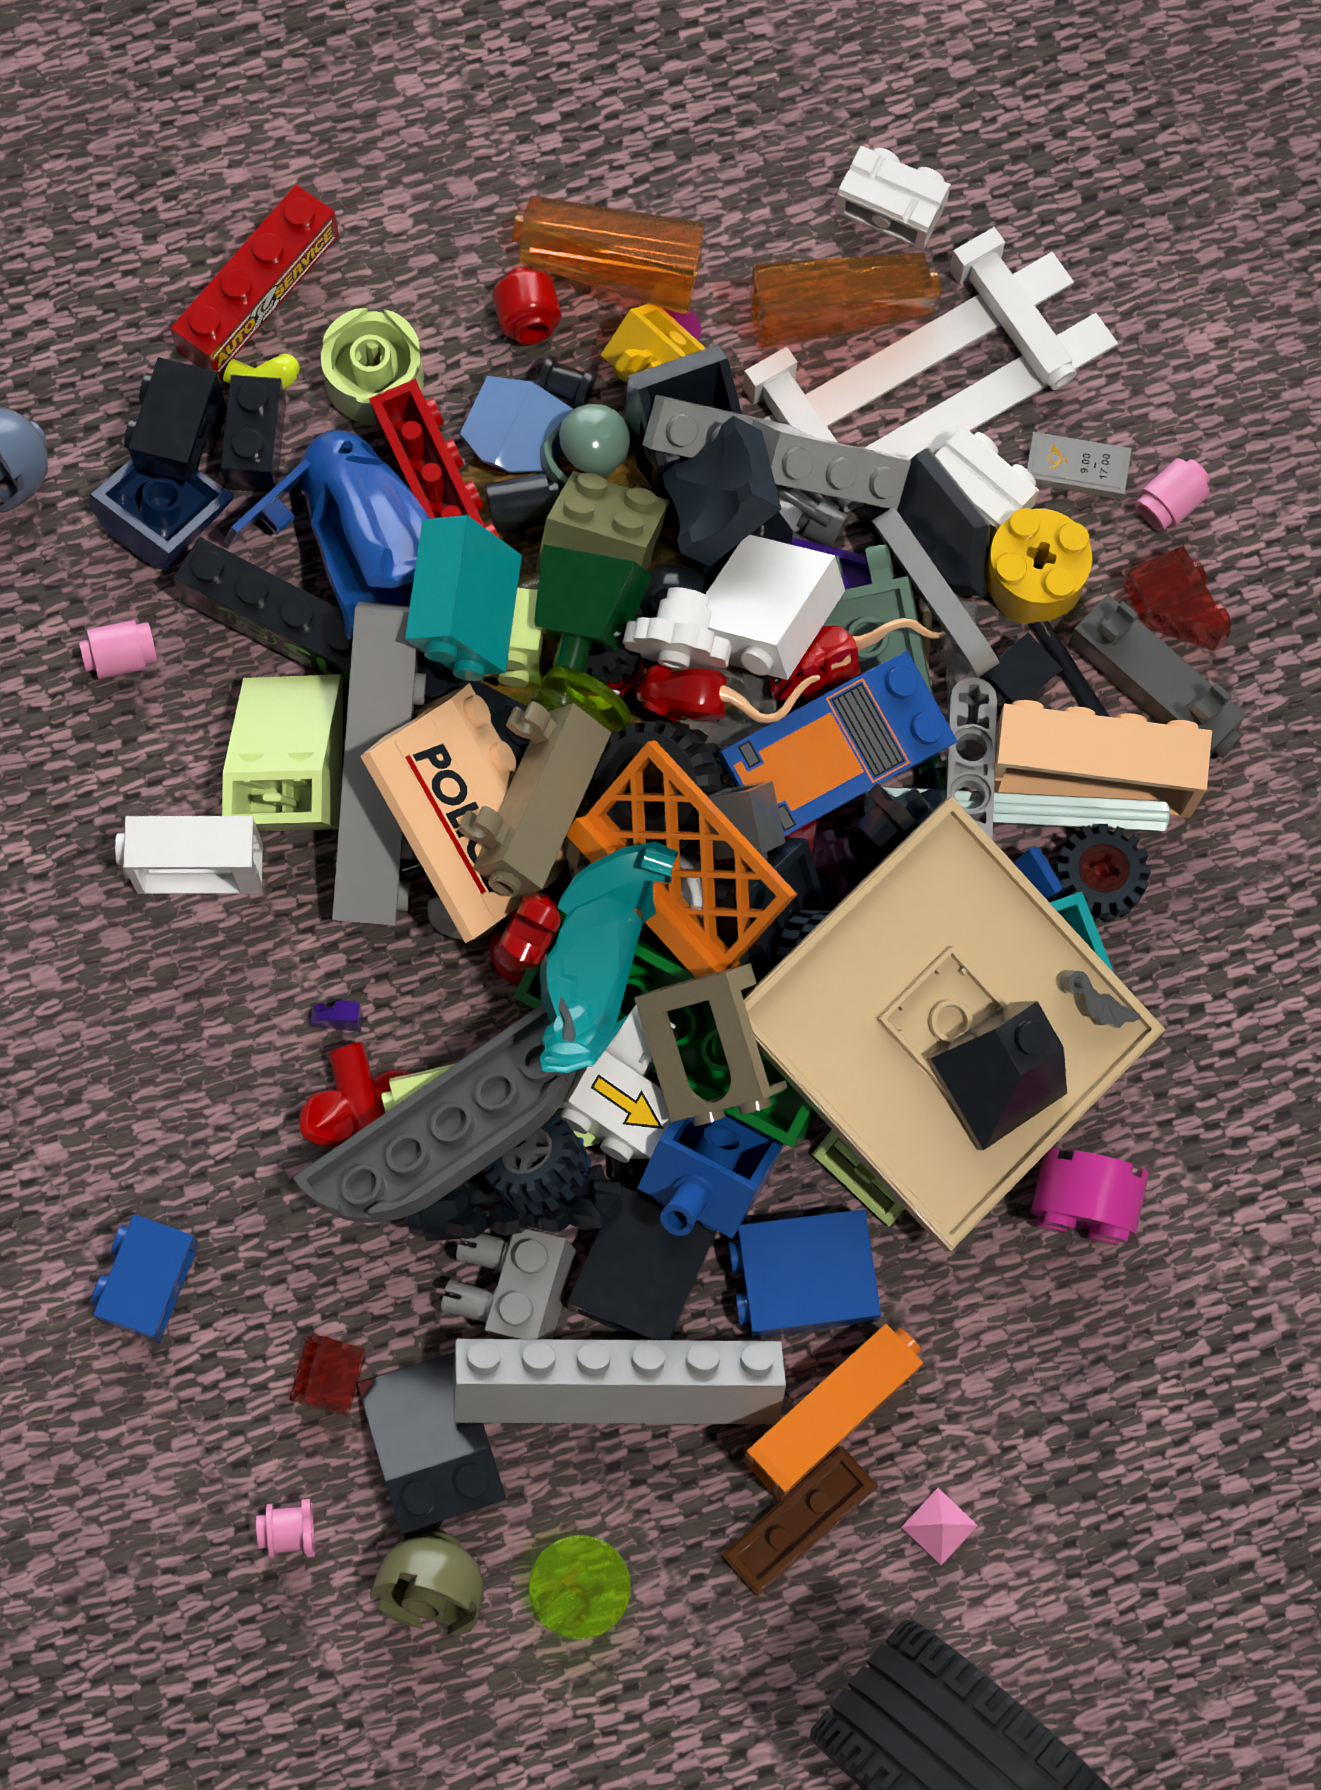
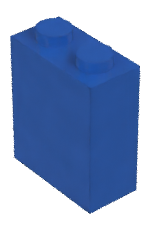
[728,1209,881,1338]

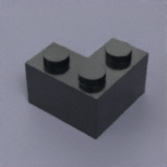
[124,357,227,483]

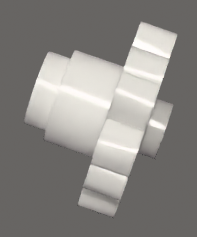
[623,587,732,670]

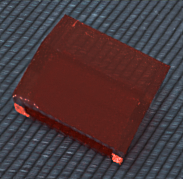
[289,1335,367,1417]

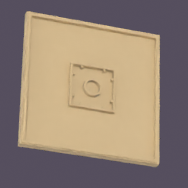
[743,796,1165,1251]

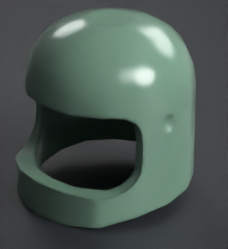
[540,404,630,489]

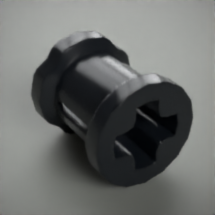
[536,355,597,409]

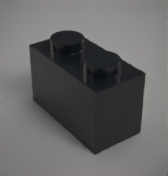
[221,375,286,493]

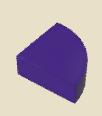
[309,1000,363,1032]

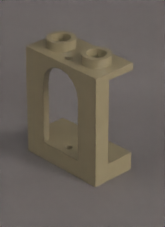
[634,963,788,1126]

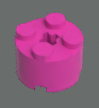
[1031,1148,1149,1246]

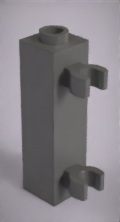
[1068,594,1246,758]

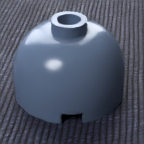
[0,407,48,512]

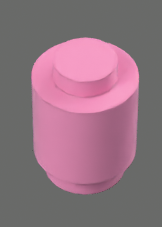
[1135,458,1210,532]
[79,619,157,680]

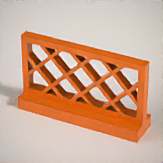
[566,740,797,978]

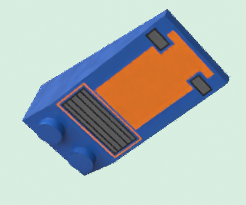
[718,651,958,837]

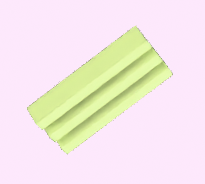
[812,1130,905,1227]

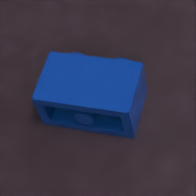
[91,1214,199,1343]

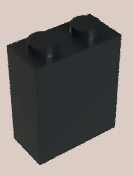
[567,1184,717,1340]

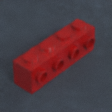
[369,379,500,539]

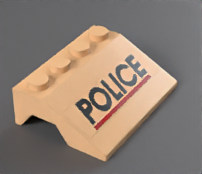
[360,683,567,943]

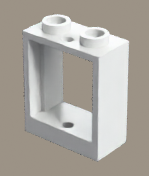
[115,816,263,894]

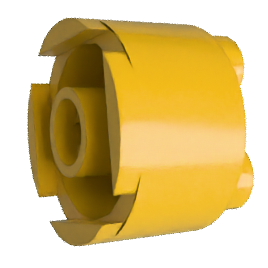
[985,508,1092,624]

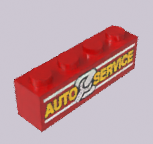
[170,184,339,376]

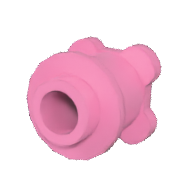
[256,1499,315,1559]

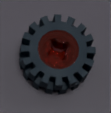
[1054,824,1151,923]

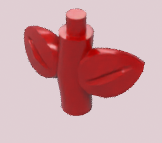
[299,1042,412,1147]

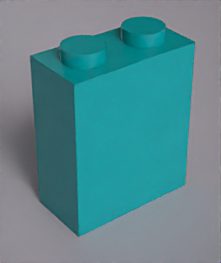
[405,515,522,681]

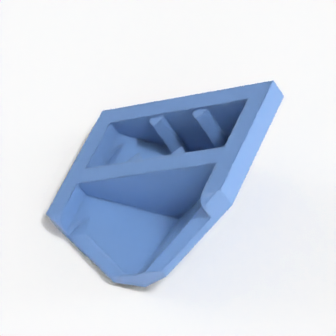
[460,376,574,474]

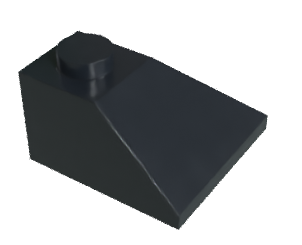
[926,1001,1067,1151]

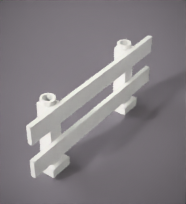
[743,227,1118,533]

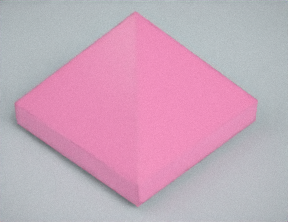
[901,1488,978,1565]

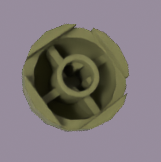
[370,1532,484,1635]

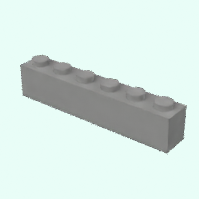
[332,601,426,925]
[453,1339,786,1424]

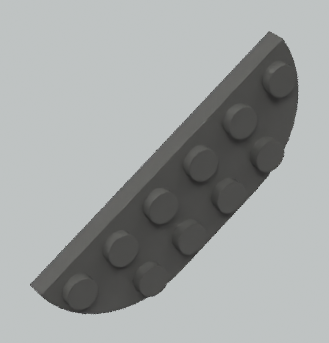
[293,996,577,1223]

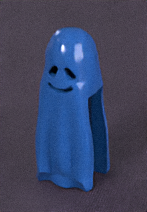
[300,430,431,640]

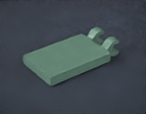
[822,544,934,697]

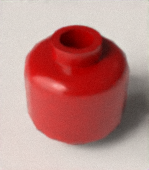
[492,267,562,345]

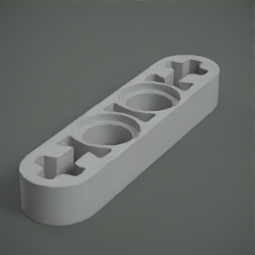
[872,507,999,677]
[945,677,997,840]

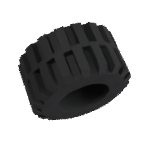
[587,721,731,850]

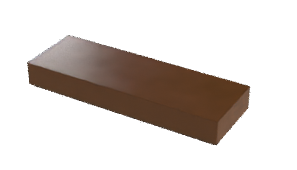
[721,1446,878,1597]

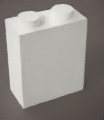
[705,535,845,680]

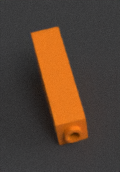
[743,1323,924,1502]

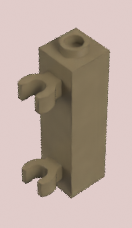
[458,701,612,897]

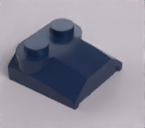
[89,458,234,568]

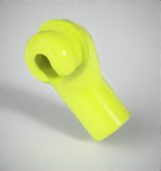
[223,354,300,389]

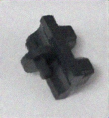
[856,783,946,858]

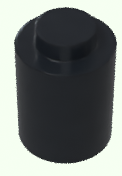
[485,473,560,534]

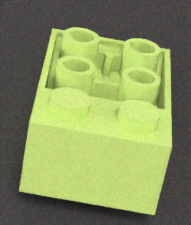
[222,674,343,831]

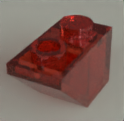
[1123,545,1231,651]

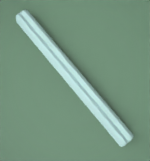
[863,786,1170,832]

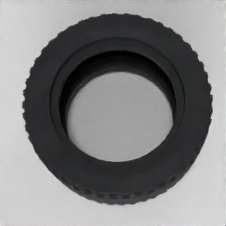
[810,1619,1113,1790]

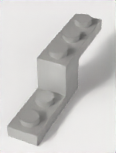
[642,395,911,510]

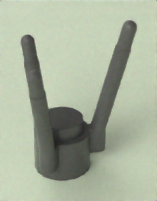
[776,484,848,546]

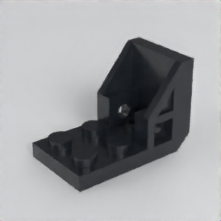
[625,345,793,576]

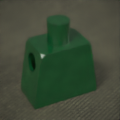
[534,544,652,674]

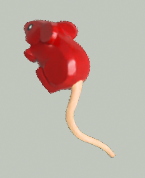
[770,618,946,703]
[636,664,820,723]

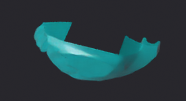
[540,842,679,1073]

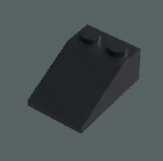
[358,1352,509,1539]

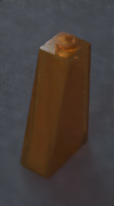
[512,195,705,314]
[749,253,941,351]

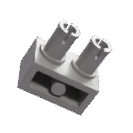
[441,1229,577,1340]

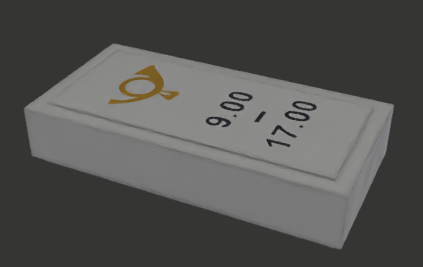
[1026,432,1132,500]

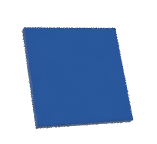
[222,459,311,548]

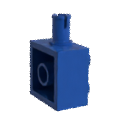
[637,1112,784,1239]

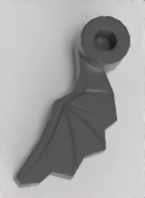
[1060,970,1140,1028]

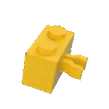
[601,302,706,383]

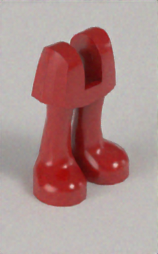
[489,891,561,984]

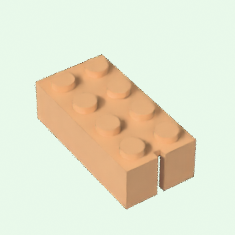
[994,700,1212,818]

